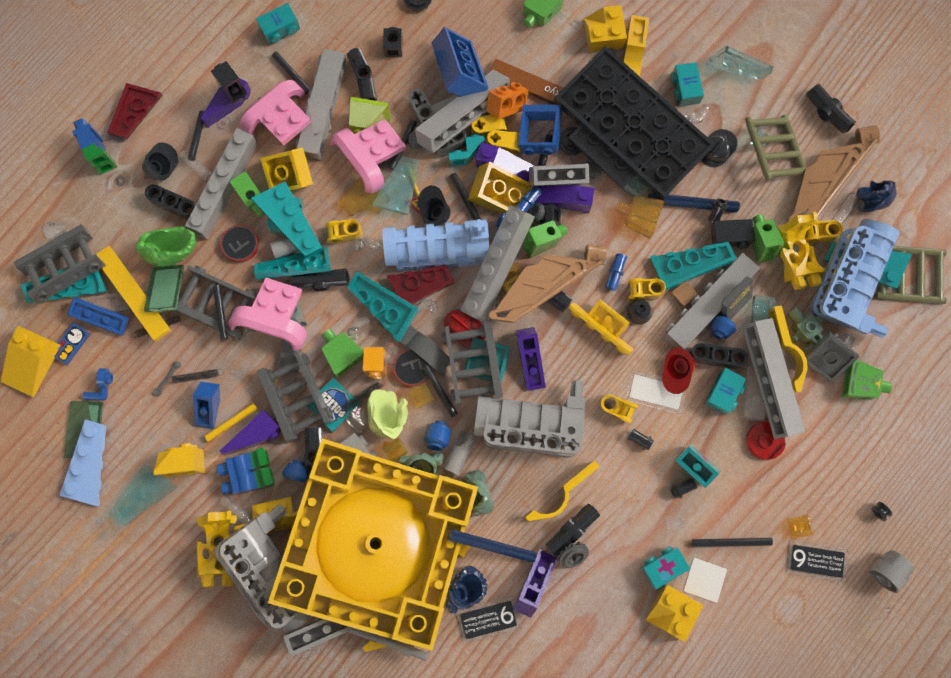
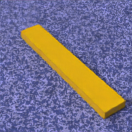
[96,246,172,342]

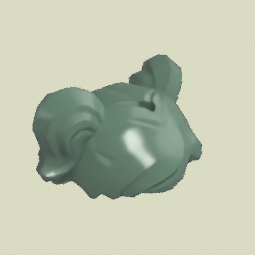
[399,452,443,475]
[464,470,494,516]

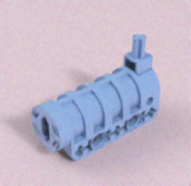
[383,219,489,271]
[810,219,900,338]

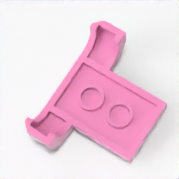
[240,80,312,146]
[330,119,406,194]
[228,278,307,351]

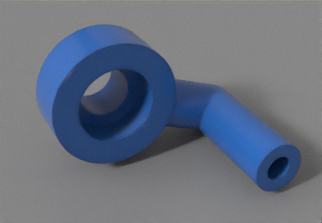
[83,368,113,400]

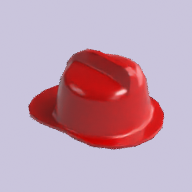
[444,309,485,348]
[662,348,695,394]

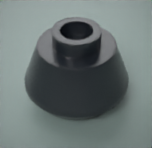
[627,299,653,325]

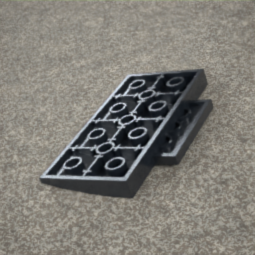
[554,46,716,201]

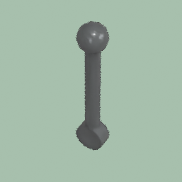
[154,361,181,396]

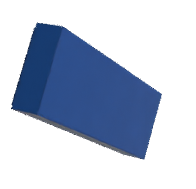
[67,297,130,336]

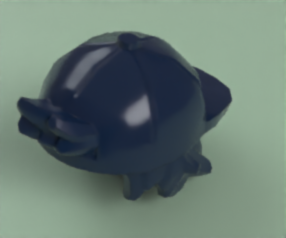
[856,180,897,213]
[445,566,488,614]

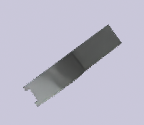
[377,320,455,377]

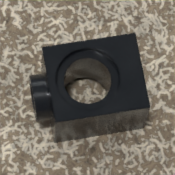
[383,27,403,57]

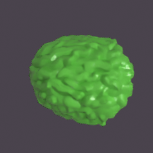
[135,226,197,267]

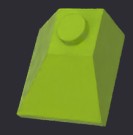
[349,97,391,134]

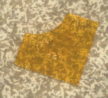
[337,177,390,216]

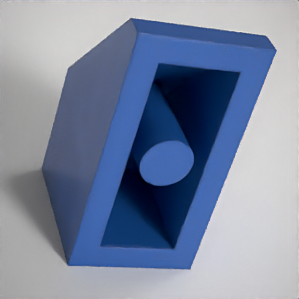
[193,382,220,429]

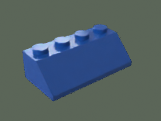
[431,27,489,96]

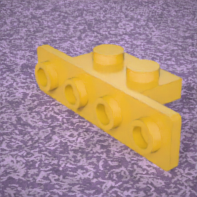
[568,299,633,355]
[234,496,298,535]

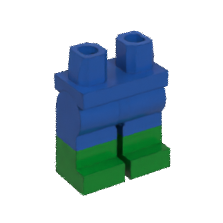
[72,118,117,175]
[216,447,276,495]

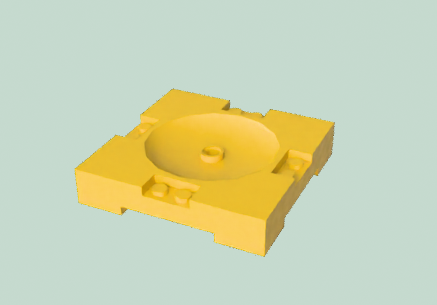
[268,438,478,651]

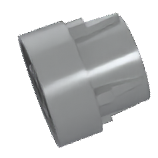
[868,550,914,593]

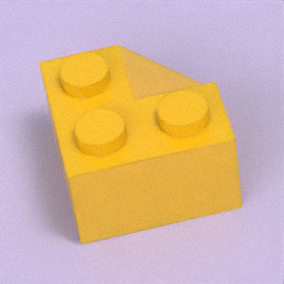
[583,5,627,53]
[260,147,313,190]
[154,443,205,477]
[645,584,704,642]

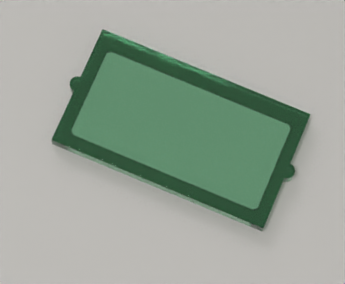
[144,265,184,313]
[64,400,104,458]

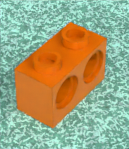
[486,82,528,119]

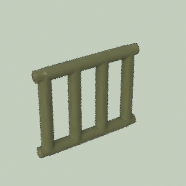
[745,114,806,181]
[875,246,947,304]

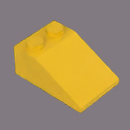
[468,162,533,214]
[1,326,60,397]

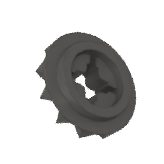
[558,542,589,568]

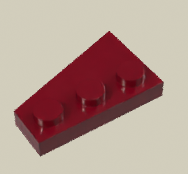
[108,83,163,140]
[387,265,455,305]

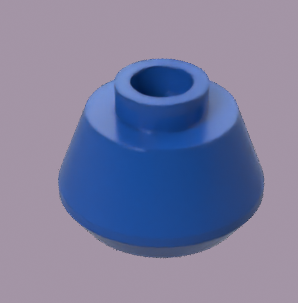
[711,315,737,340]
[282,460,308,482]

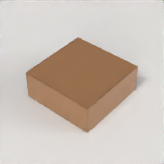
[670,282,698,308]

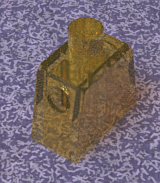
[617,196,664,239]

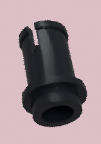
[708,198,728,223]
[628,429,654,450]
[670,478,697,499]

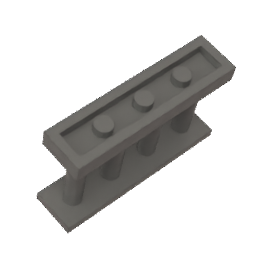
[14,224,106,304]
[171,265,257,341]
[442,320,503,405]
[256,351,334,442]

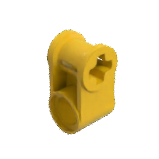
[471,114,507,138]
[487,130,521,156]
[325,219,363,244]
[805,220,843,243]
[628,278,666,301]
[600,393,639,423]

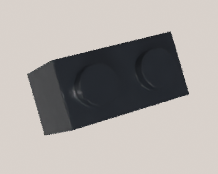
[211,61,247,104]
[710,219,755,249]

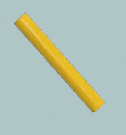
[204,403,258,442]

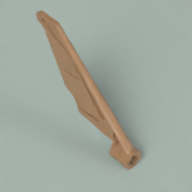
[789,125,880,221]
[488,244,607,323]

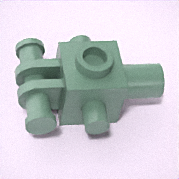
[788,307,833,353]

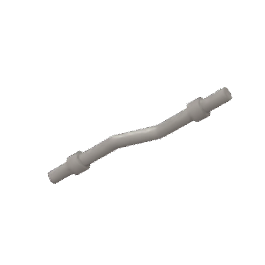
[315,617,429,661]

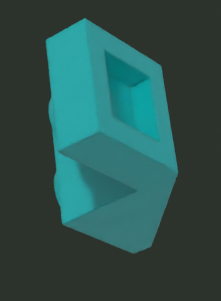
[449,134,484,167]

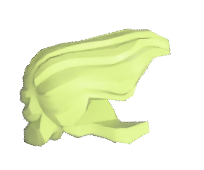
[367,389,408,439]

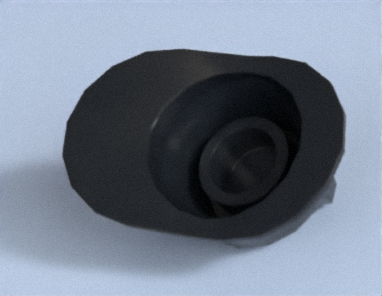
[701,129,738,167]
[142,142,178,181]
[418,185,451,226]

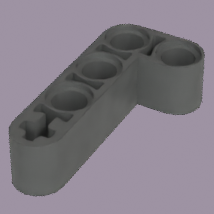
[408,88,466,157]

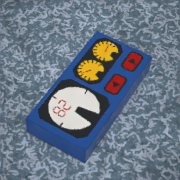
[54,323,91,365]

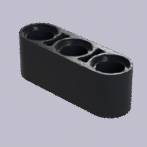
[145,184,196,220]
[689,343,748,369]

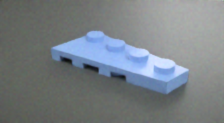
[60,420,106,506]

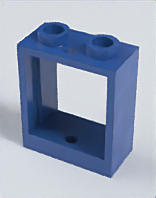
[518,105,562,155]

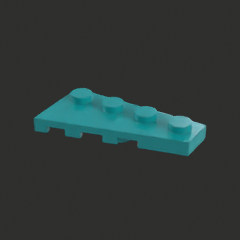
[251,182,322,257]
[650,242,736,291]
[823,242,912,289]
[254,246,332,280]
[21,262,108,304]
[348,271,419,342]

